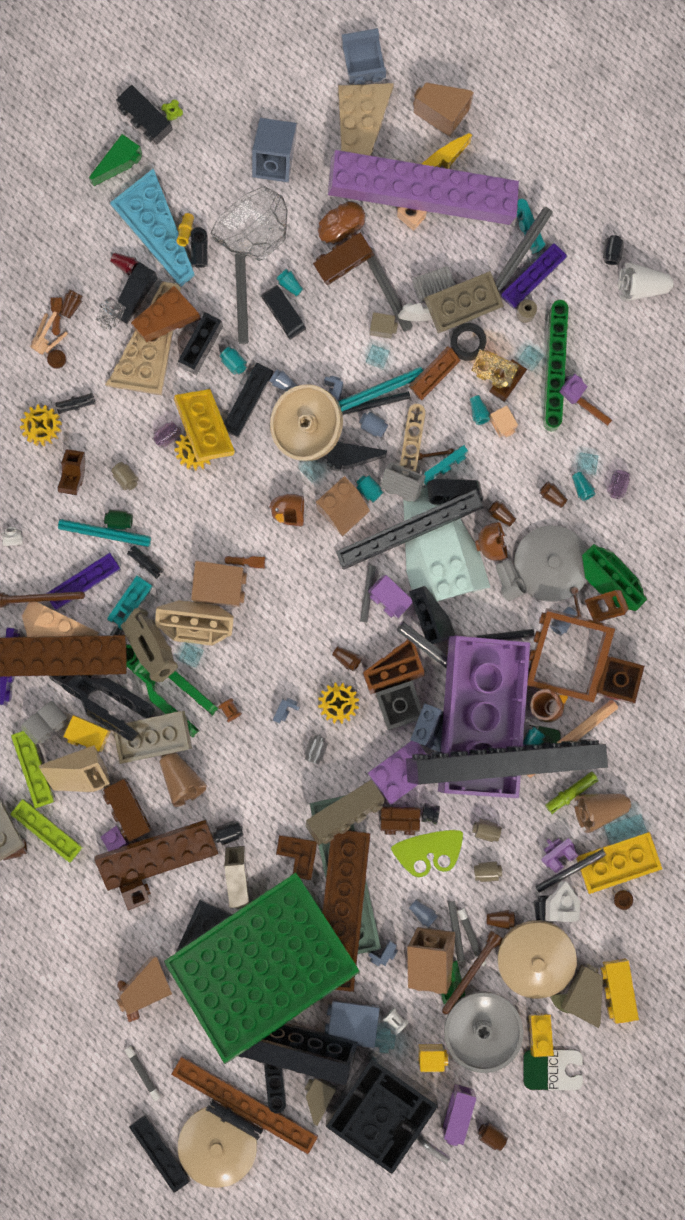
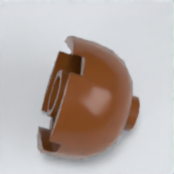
[475,522,508,561]

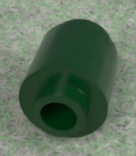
[104,509,133,530]

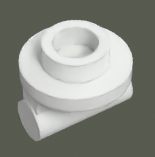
[2,527,23,546]

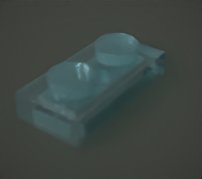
[603,814,647,845]

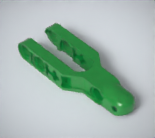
[126,645,219,738]

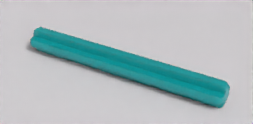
[338,367,424,411]
[58,519,151,547]

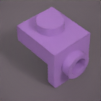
[559,374,588,404]
[101,826,130,851]

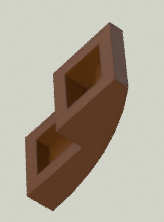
[489,359,527,402]

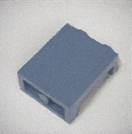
[342,28,386,85]
[410,703,443,752]
[324,999,380,1048]

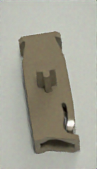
[121,607,178,682]

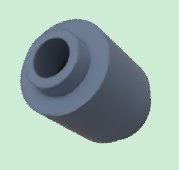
[359,412,389,438]

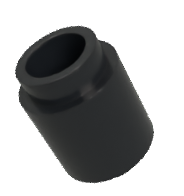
[603,235,624,265]
[213,821,244,846]
[534,895,554,924]

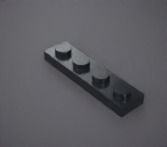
[224,363,274,438]
[129,1114,191,1193]

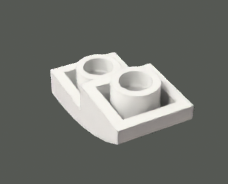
[398,303,432,321]

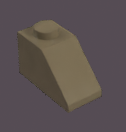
[304,1077,336,1126]

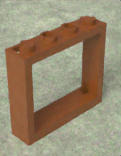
[527,608,615,703]

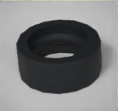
[450,323,487,361]

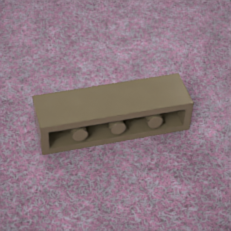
[305,780,384,846]

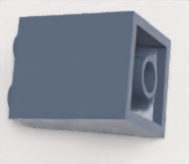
[252,118,297,183]

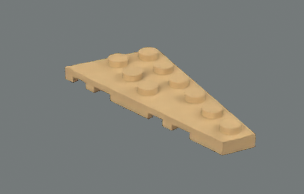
[105,281,182,396]

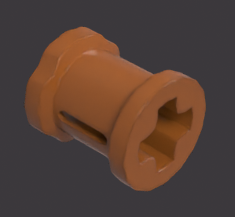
[218,698,242,723]

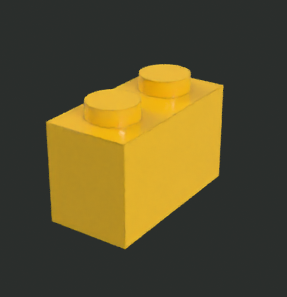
[63,715,111,752]
[528,1014,554,1057]
[418,1044,448,1072]

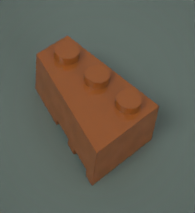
[131,286,201,343]
[363,639,424,695]

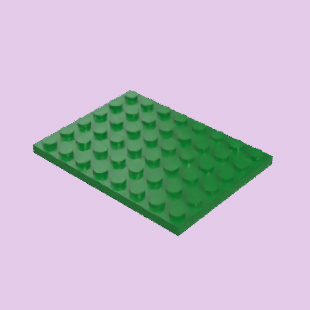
[164,872,360,1064]

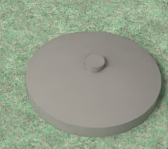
[513,526,588,602]
[444,991,523,1073]

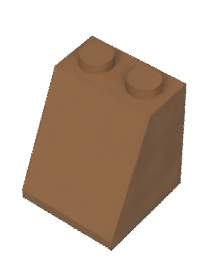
[413,83,474,137]
[316,476,370,537]
[191,561,247,607]
[407,927,455,994]
[116,956,172,1015]

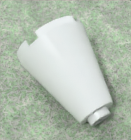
[618,263,673,301]

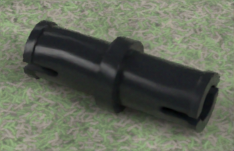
[55,392,96,414]
[127,545,164,579]

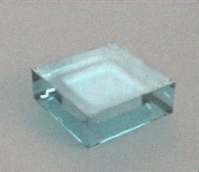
[366,344,390,370]
[517,345,544,371]
[576,452,599,475]
[299,460,326,483]
[178,643,204,668]

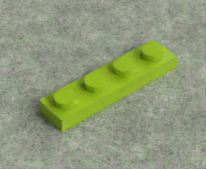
[11,731,55,809]
[10,799,83,863]

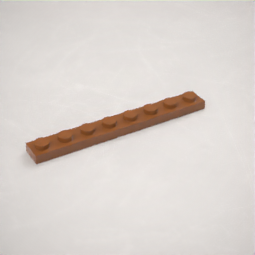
[171,1056,318,1154]

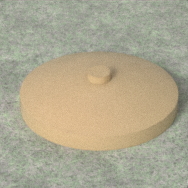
[270,384,343,461]
[497,920,577,999]
[178,1105,257,1188]

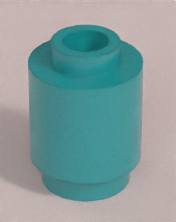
[219,347,247,375]
[356,475,384,503]

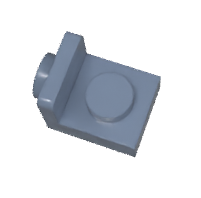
[324,376,344,401]
[273,698,300,724]

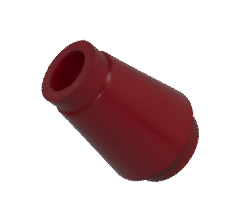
[110,252,139,275]

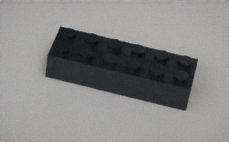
[238,1023,358,1085]

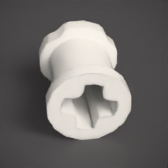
[383,1007,409,1034]

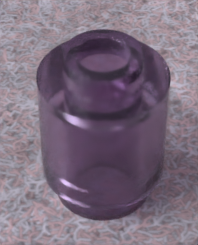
[152,421,181,448]
[607,470,631,499]

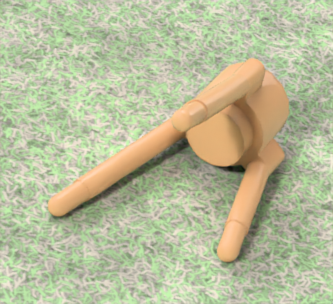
[30,311,68,355]

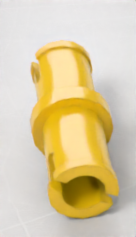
[176,213,194,247]

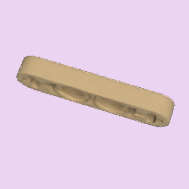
[400,404,425,472]

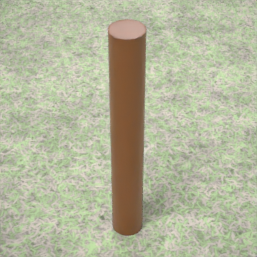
[576,397,612,426]

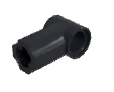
[190,227,208,268]

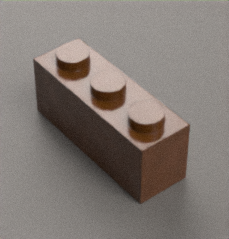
[313,232,375,286]
[103,779,152,842]

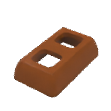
[585,590,628,622]

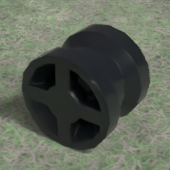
[421,803,440,825]

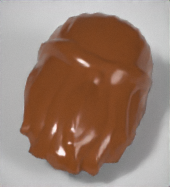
[317,201,366,244]

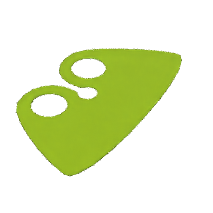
[391,830,463,877]

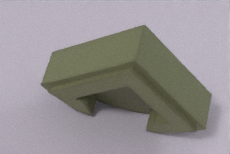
[550,993,571,1014]

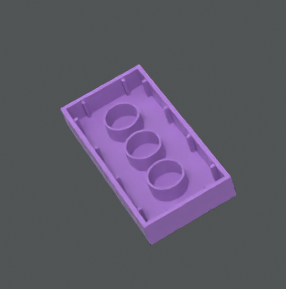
[437,636,530,798]

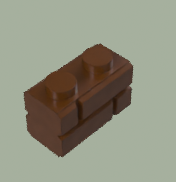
[380,807,420,835]

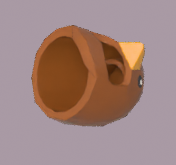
[269,494,304,527]
[530,689,568,723]

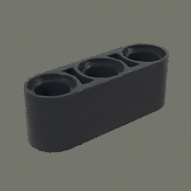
[261,285,306,340]
[427,479,483,505]
[264,1063,286,1114]

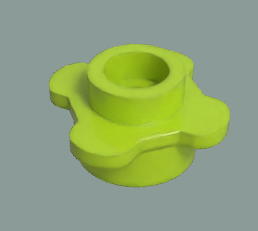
[161,99,183,121]

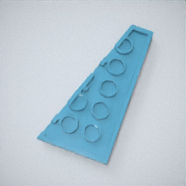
[110,169,195,287]

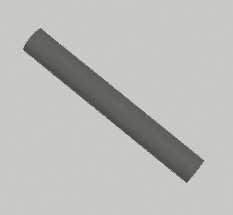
[360,565,376,623]
[448,901,465,961]

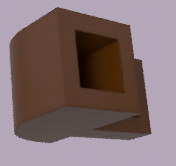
[57,449,85,495]

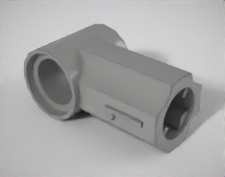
[495,560,527,602]

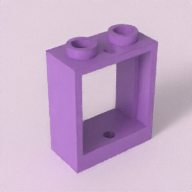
[442,1084,477,1146]

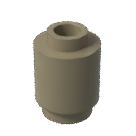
[516,299,537,323]
[111,462,139,491]
[472,819,502,842]
[474,861,502,883]

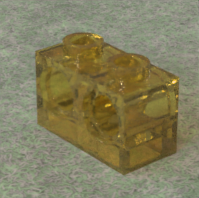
[471,350,519,388]

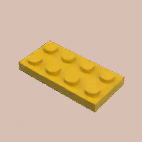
[174,389,235,462]
[576,832,662,894]

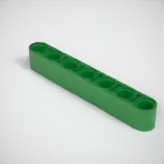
[543,300,569,432]

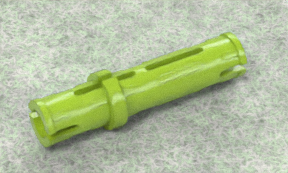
[545,771,599,814]

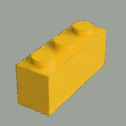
[600,958,639,1024]

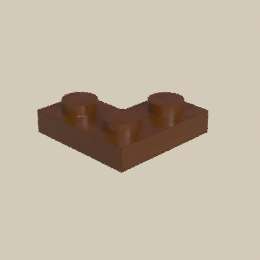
[276,835,317,880]

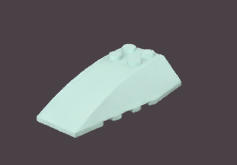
[403,488,490,602]

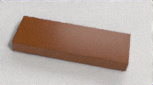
[409,346,461,400]

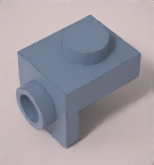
[368,940,398,966]

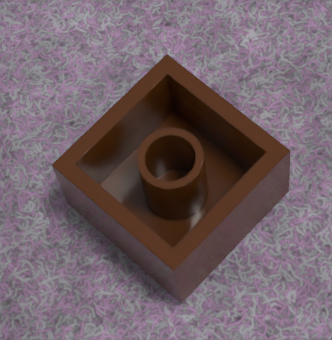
[596,656,645,704]

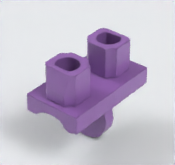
[541,838,578,873]

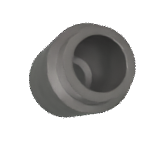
[304,735,328,765]

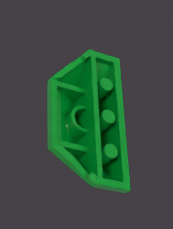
[582,544,647,611]

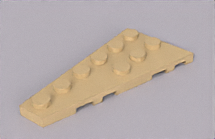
[338,83,394,156]

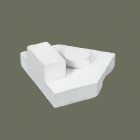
[545,881,580,922]

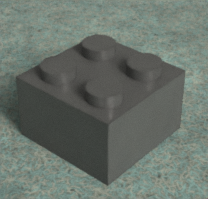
[375,681,422,730]

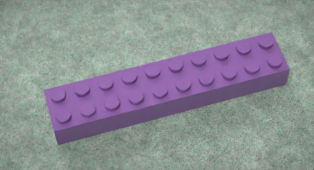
[328,150,519,225]

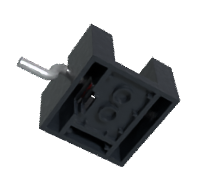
[326,1050,450,1174]

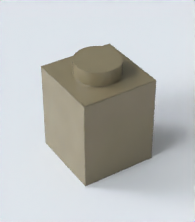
[370,312,398,339]

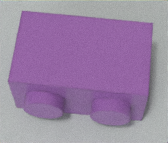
[368,575,413,618]

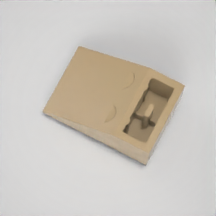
[39,746,111,792]

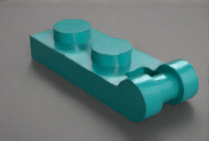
[517,199,546,254]
[424,445,468,485]
[107,576,153,630]

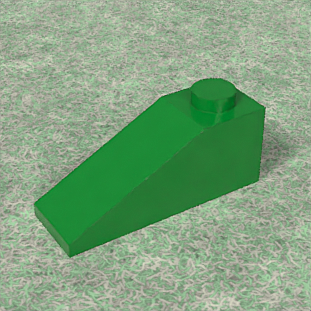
[89,134,142,186]

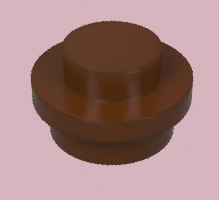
[47,350,67,369]
[614,890,634,910]

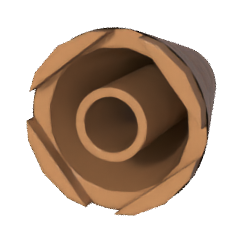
[159,752,207,807]
[575,794,631,833]

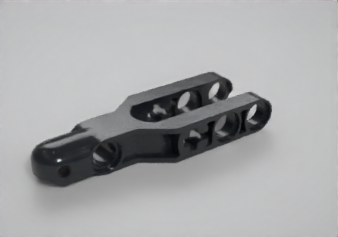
[49,675,155,742]

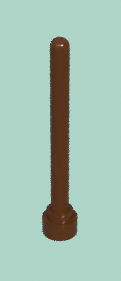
[0,592,85,608]
[442,931,503,1015]

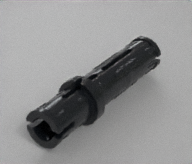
[206,1099,263,1140]

